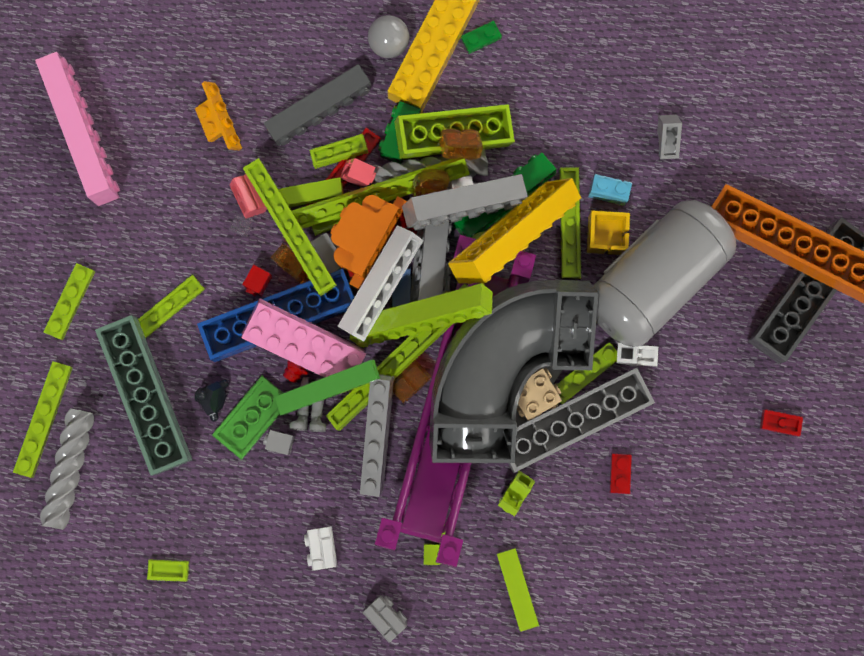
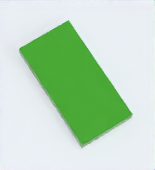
[212,375,283,460]

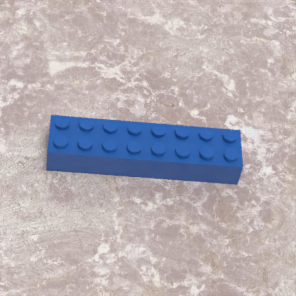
[197,269,354,362]

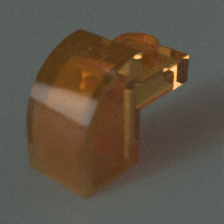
[413,169,450,197]
[270,243,309,284]

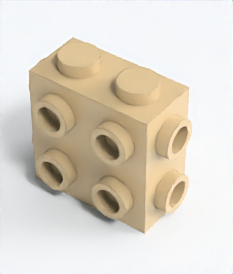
[517,368,562,421]

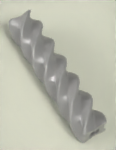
[373,149,488,184]
[40,408,94,530]

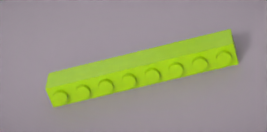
[349,283,493,347]

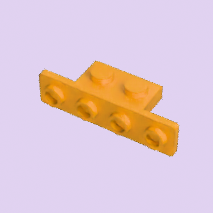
[195,81,242,151]

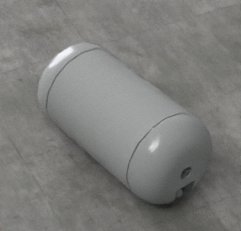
[593,200,736,347]

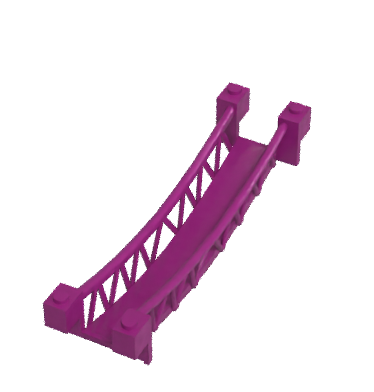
[375,235,536,568]

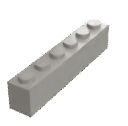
[360,375,394,497]

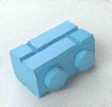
[588,174,632,206]

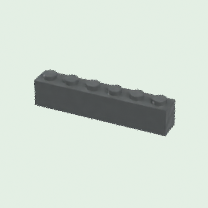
[264,64,371,146]

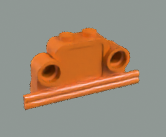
[331,195,407,289]

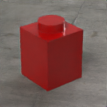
[242,265,272,297]

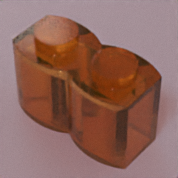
[439,129,483,160]
[393,360,432,404]

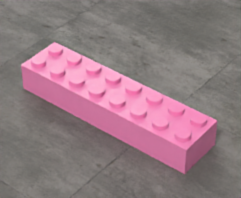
[35,52,120,206]

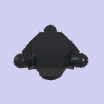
[195,379,229,422]

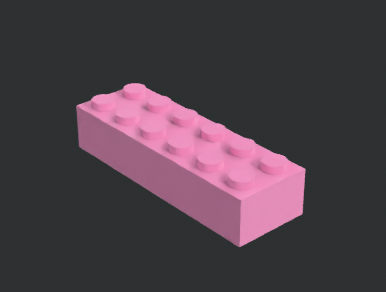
[241,298,366,377]

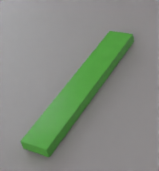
[275,360,380,415]

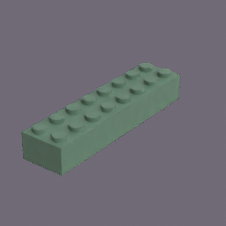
[95,315,192,476]

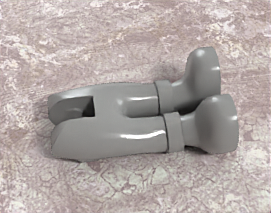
[290,377,326,432]

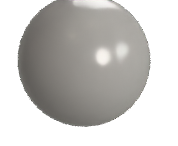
[368,15,409,58]

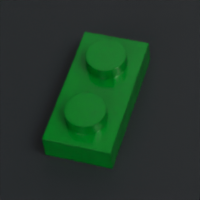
[461,21,502,54]

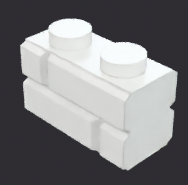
[304,526,337,571]

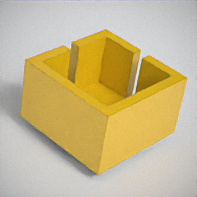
[587,211,630,255]

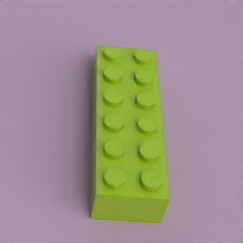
[394,104,515,159]

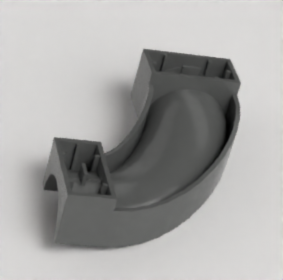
[429,280,599,463]

